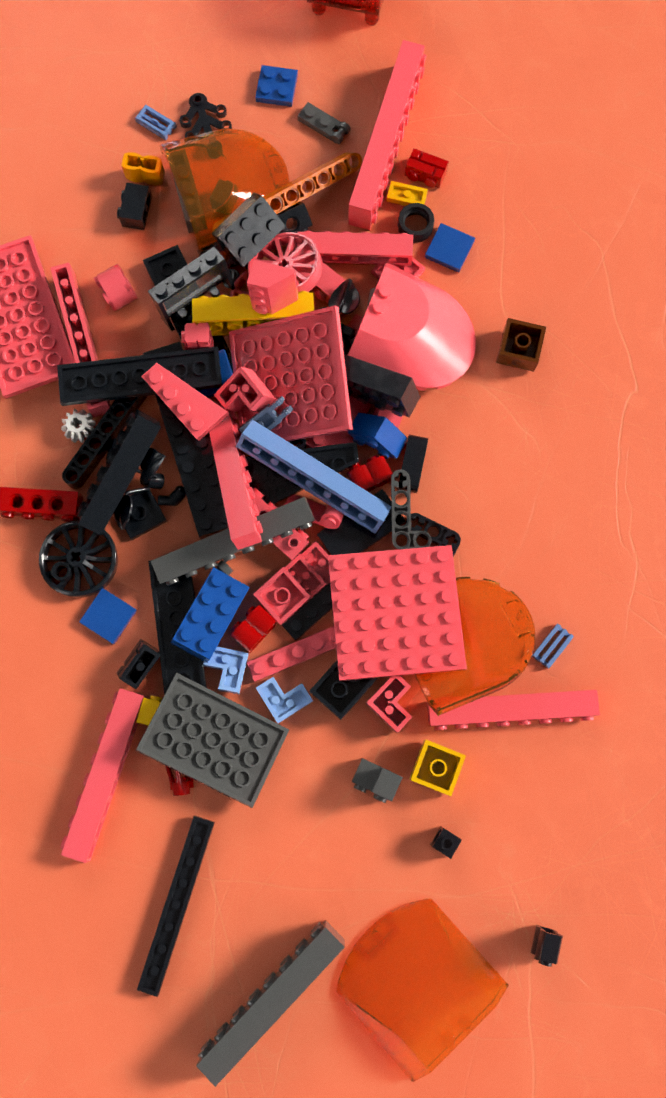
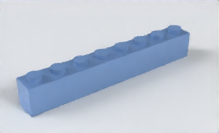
[236,420,392,533]

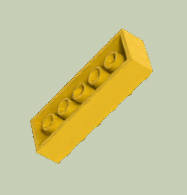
[192,291,315,336]

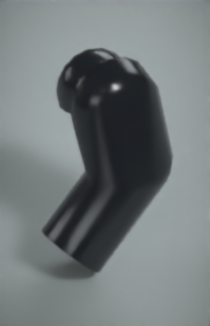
[158,486,186,506]

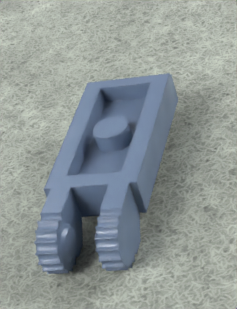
[238,396,293,433]

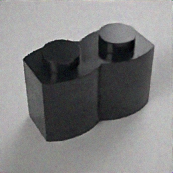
[531,925,563,967]

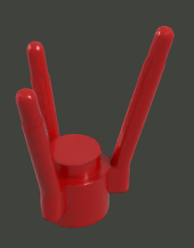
[165,766,194,796]

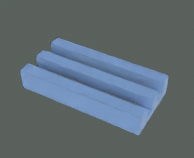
[135,105,177,140]
[532,624,574,669]

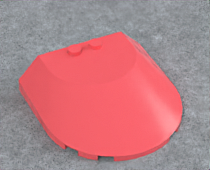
[348,262,476,391]

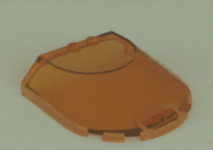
[160,129,289,249]
[414,577,535,716]

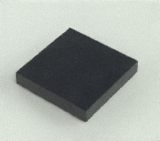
[125,491,167,540]

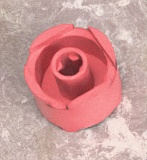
[94,264,138,311]

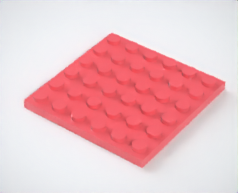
[229,306,353,441]
[328,545,467,681]

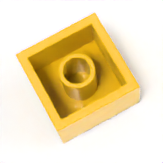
[409,739,466,796]

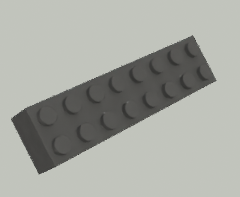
[196,921,345,1087]

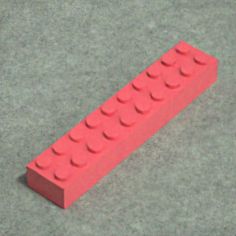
[348,40,427,230]

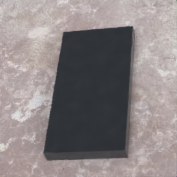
[317,489,406,555]

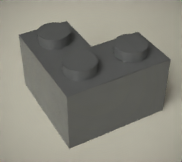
[352,758,403,803]

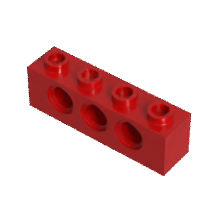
[0,487,83,522]

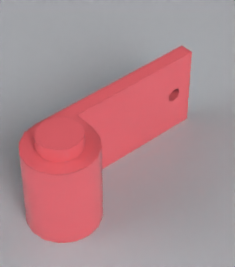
[285,494,345,529]

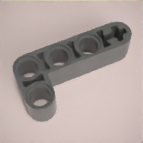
[391,469,432,549]

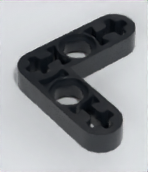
[406,513,461,557]

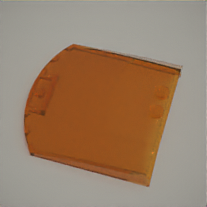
[336,898,509,1082]

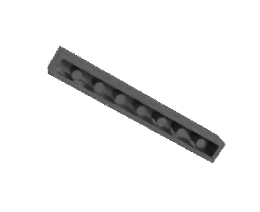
[151,497,316,586]

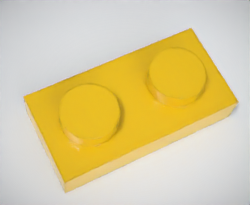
[387,181,428,206]

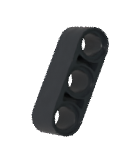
[397,434,428,493]

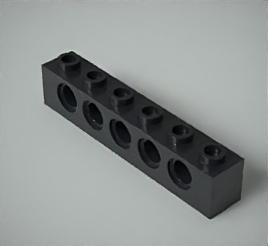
[197,202,313,275]

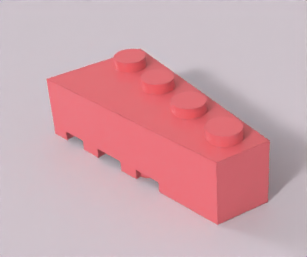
[141,363,229,441]

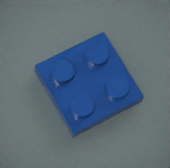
[255,65,298,107]

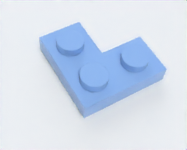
[203,647,249,695]
[256,677,313,724]

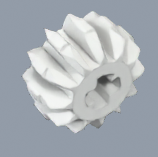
[61,409,96,443]

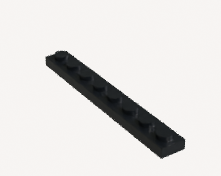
[137,815,215,997]

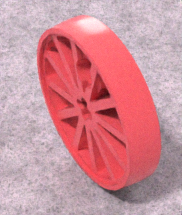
[248,232,323,292]

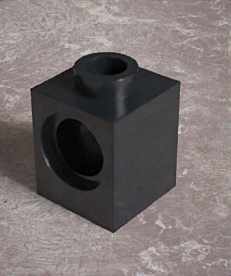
[430,826,462,859]

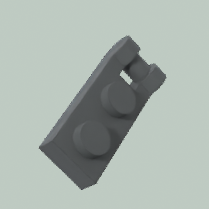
[297,102,351,144]

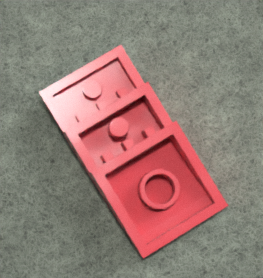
[253,541,330,625]

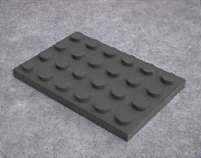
[136,673,289,808]

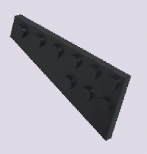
[246,442,359,504]

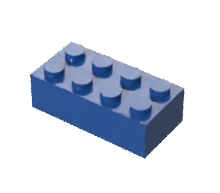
[170,567,250,662]

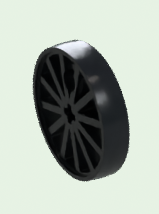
[39,520,118,597]

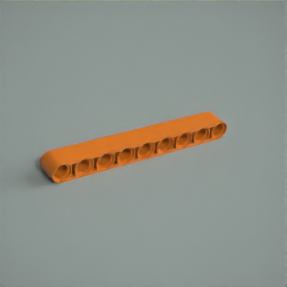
[212,152,363,231]

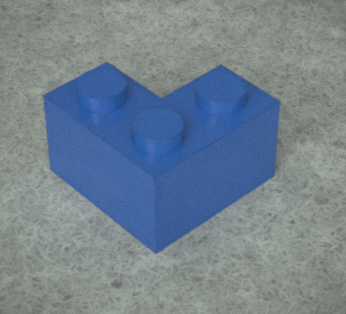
[347,412,408,459]

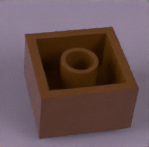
[496,318,546,372]

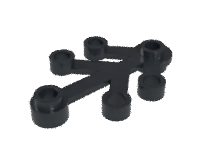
[180,93,232,160]

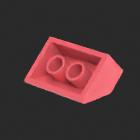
[247,260,298,314]

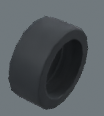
[398,203,435,243]

